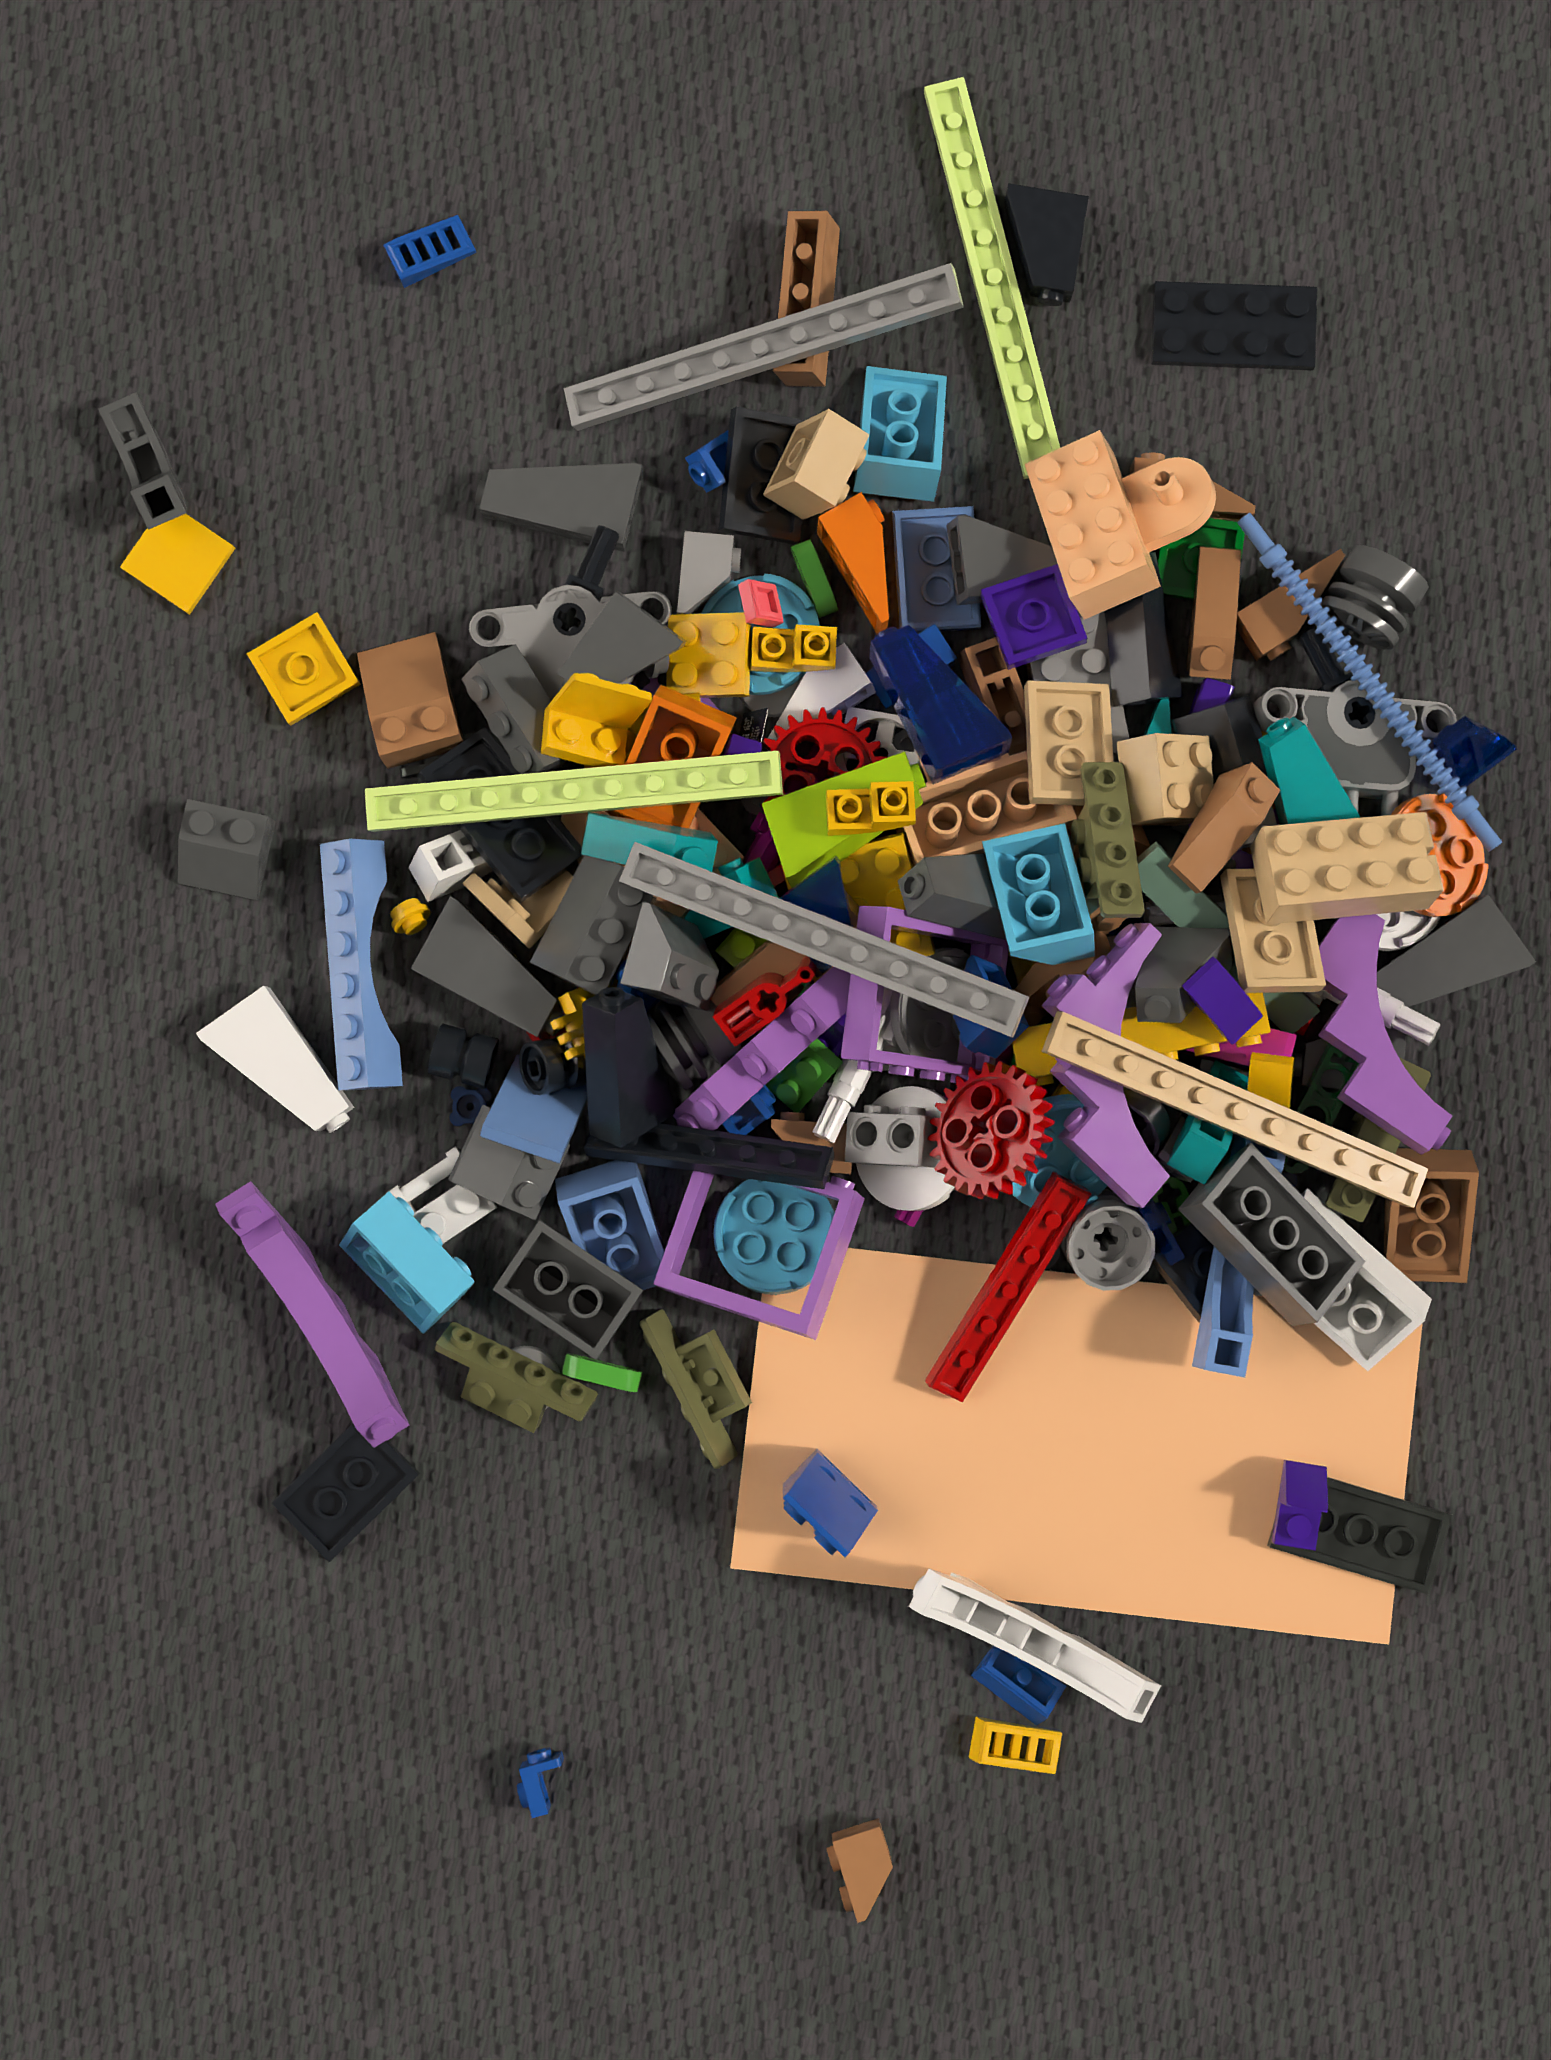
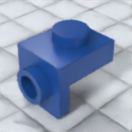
[685,430,729,493]
[722,1085,776,1135]
[517,1747,564,1818]

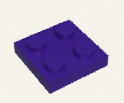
[981,564,1088,670]

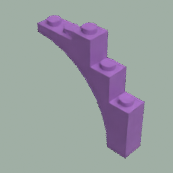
[1041,923,1170,1208]
[673,967,851,1131]

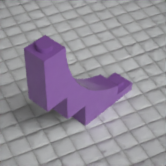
[1318,914,1452,1155]
[215,1181,409,1448]

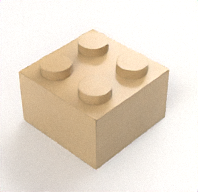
[763,409,870,520]
[1117,733,1214,826]

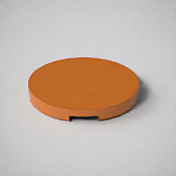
[1391,794,1488,917]

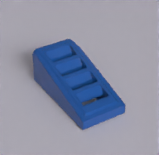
[383,215,477,288]

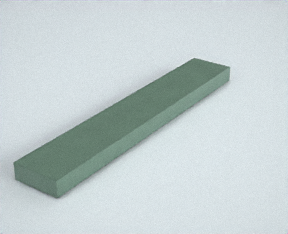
[1137,842,1320,1034]

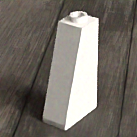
[196,985,354,1133]

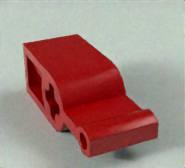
[712,956,818,1047]

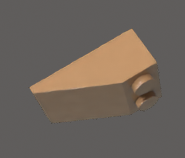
[357,632,464,769]
[1384,1148,1479,1283]

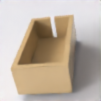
[1250,812,1444,925]

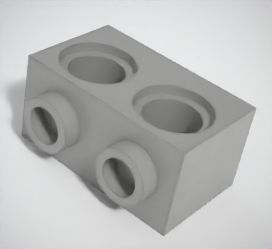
[845,1105,938,1168]

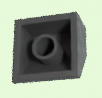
[177,799,276,901]
[620,902,719,1011]
[448,1105,570,1220]

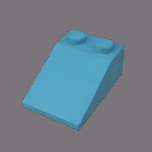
[853,366,947,502]

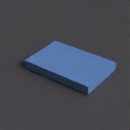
[892,506,981,634]
[480,1055,588,1163]

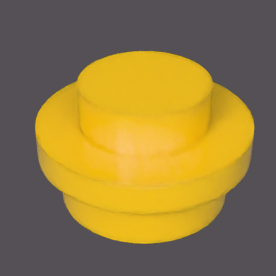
[390,898,431,935]

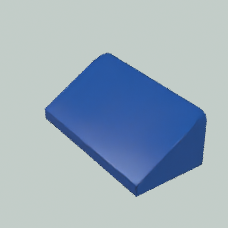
[971,1645,1066,1725]

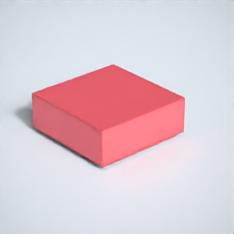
[738,579,784,628]

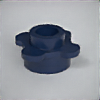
[449,1086,491,1127]

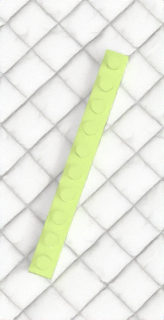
[924,77,1060,479]
[365,751,783,832]

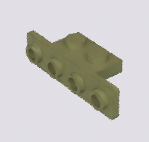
[1071,762,1145,918]
[1325,1058,1431,1222]
[640,1309,752,1469]
[435,1322,598,1433]

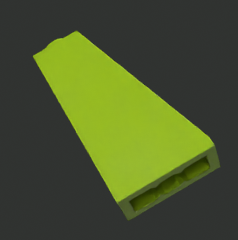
[762,751,927,892]

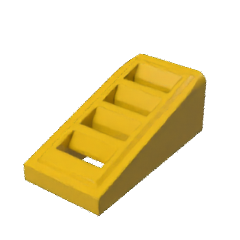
[969,1717,1062,1774]

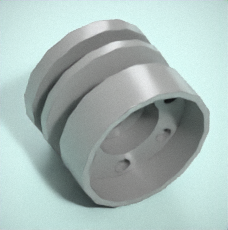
[1060,1189,1155,1291]

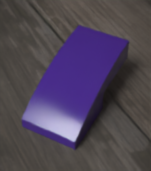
[1182,956,1263,1045]

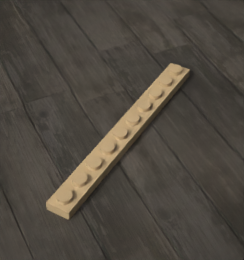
[1041,1011,1428,1208]

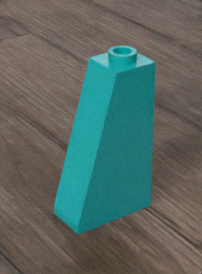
[1258,716,1361,825]

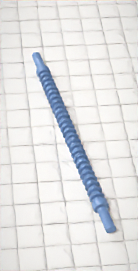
[1237,513,1502,852]

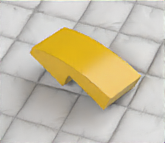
[750,624,837,672]
[826,781,916,836]
[1247,1052,1294,1109]

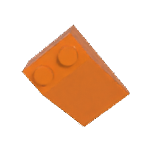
[817,492,889,638]
[615,685,737,828]

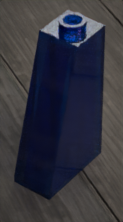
[869,625,1012,785]

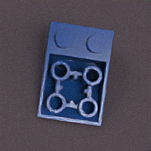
[783,1449,878,1557]

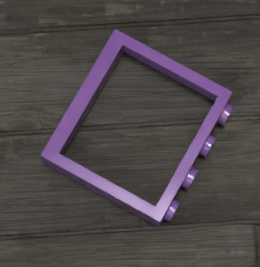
[841,906,1009,1083]
[653,1171,865,1340]

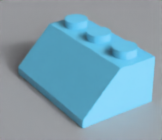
[982,823,1095,965]
[339,1191,475,1334]

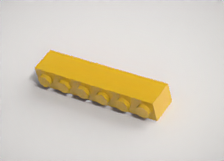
[1012,993,1271,1086]

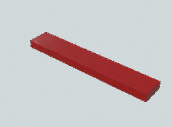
[925,1171,1091,1403]

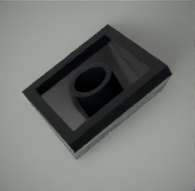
[1171,694,1267,784]

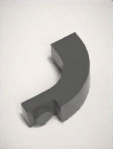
[98,392,187,530]

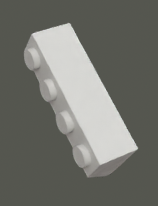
[1301,1188,1432,1371]

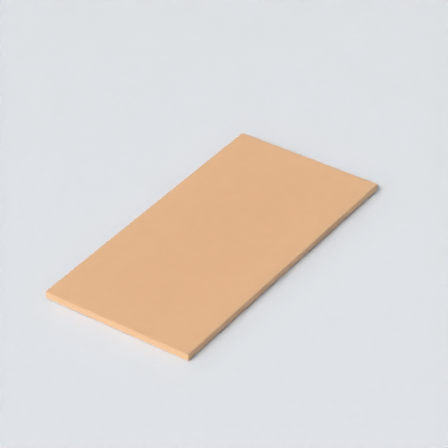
[730,1248,1422,1645]

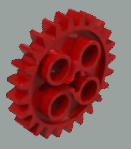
[761,707,886,810]
[928,1061,1055,1199]

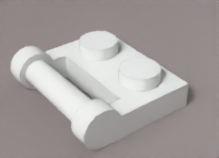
[389,1146,498,1244]

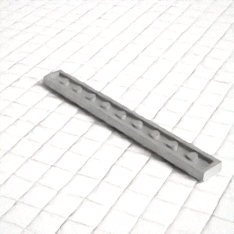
[564,263,964,431]
[619,842,1029,1038]

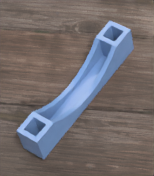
[320,839,403,1091]
[1192,1134,1286,1378]

